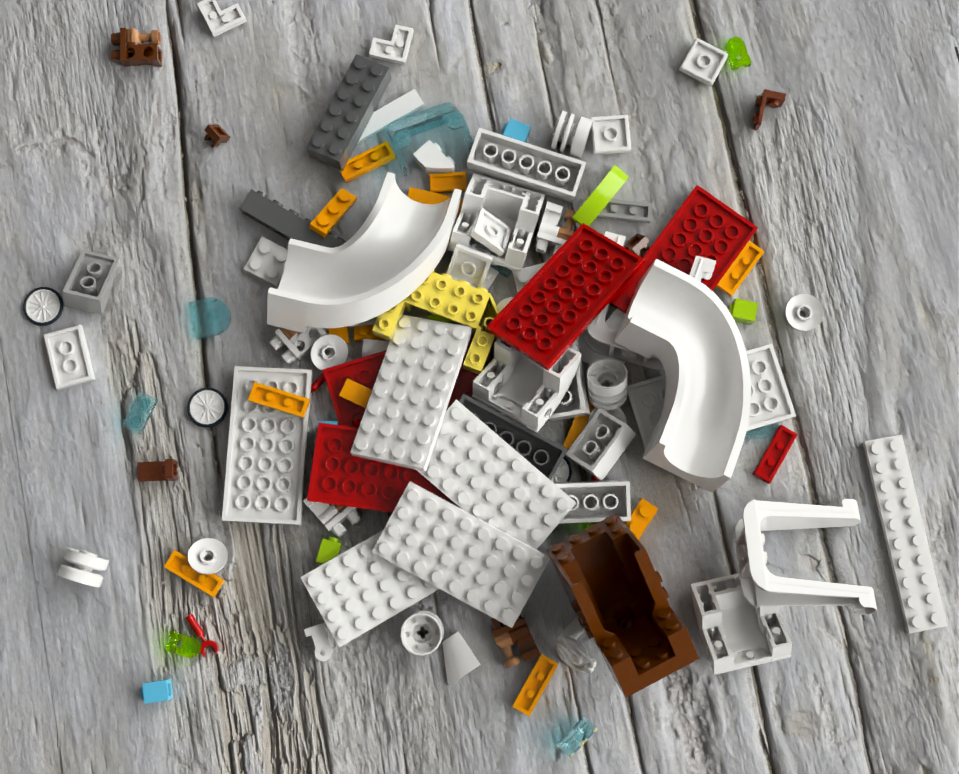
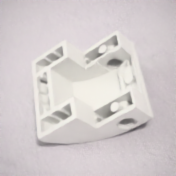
[448,174,545,272]
[472,339,582,433]
[690,567,792,675]

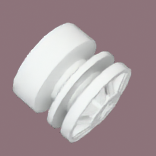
[551,111,593,157]
[587,358,628,410]
[400,610,444,656]

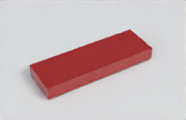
[752,425,798,484]

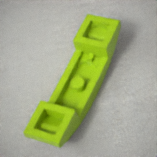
[572,165,629,226]

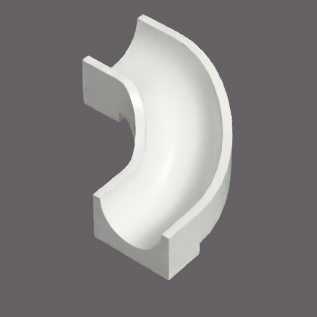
[267,172,462,333]
[614,259,751,493]

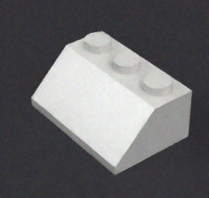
[565,409,636,481]

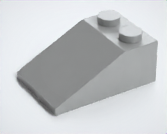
[62,250,120,315]

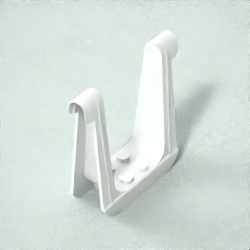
[585,231,716,370]
[734,499,877,615]

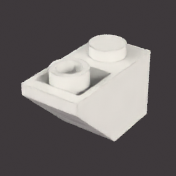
[413,140,455,174]

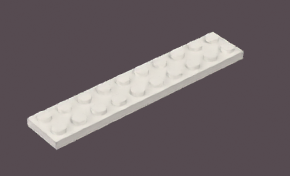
[862,435,948,633]

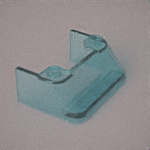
[387,102,473,177]

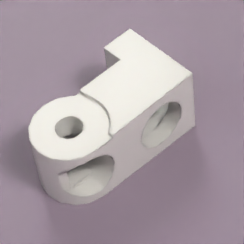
[304,622,333,661]

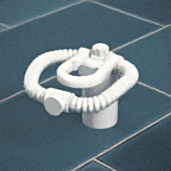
[556,617,596,674]

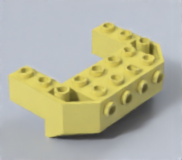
[372,270,500,375]

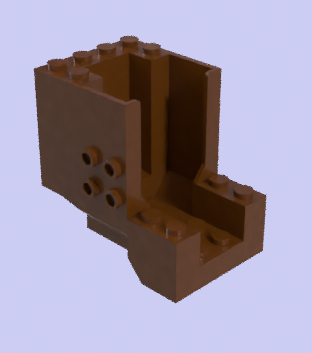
[546,514,700,698]

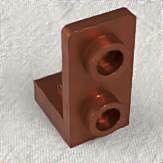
[752,89,786,130]
[138,459,178,482]

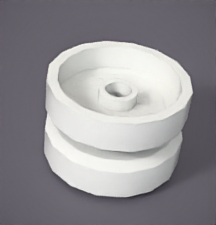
[57,548,109,587]

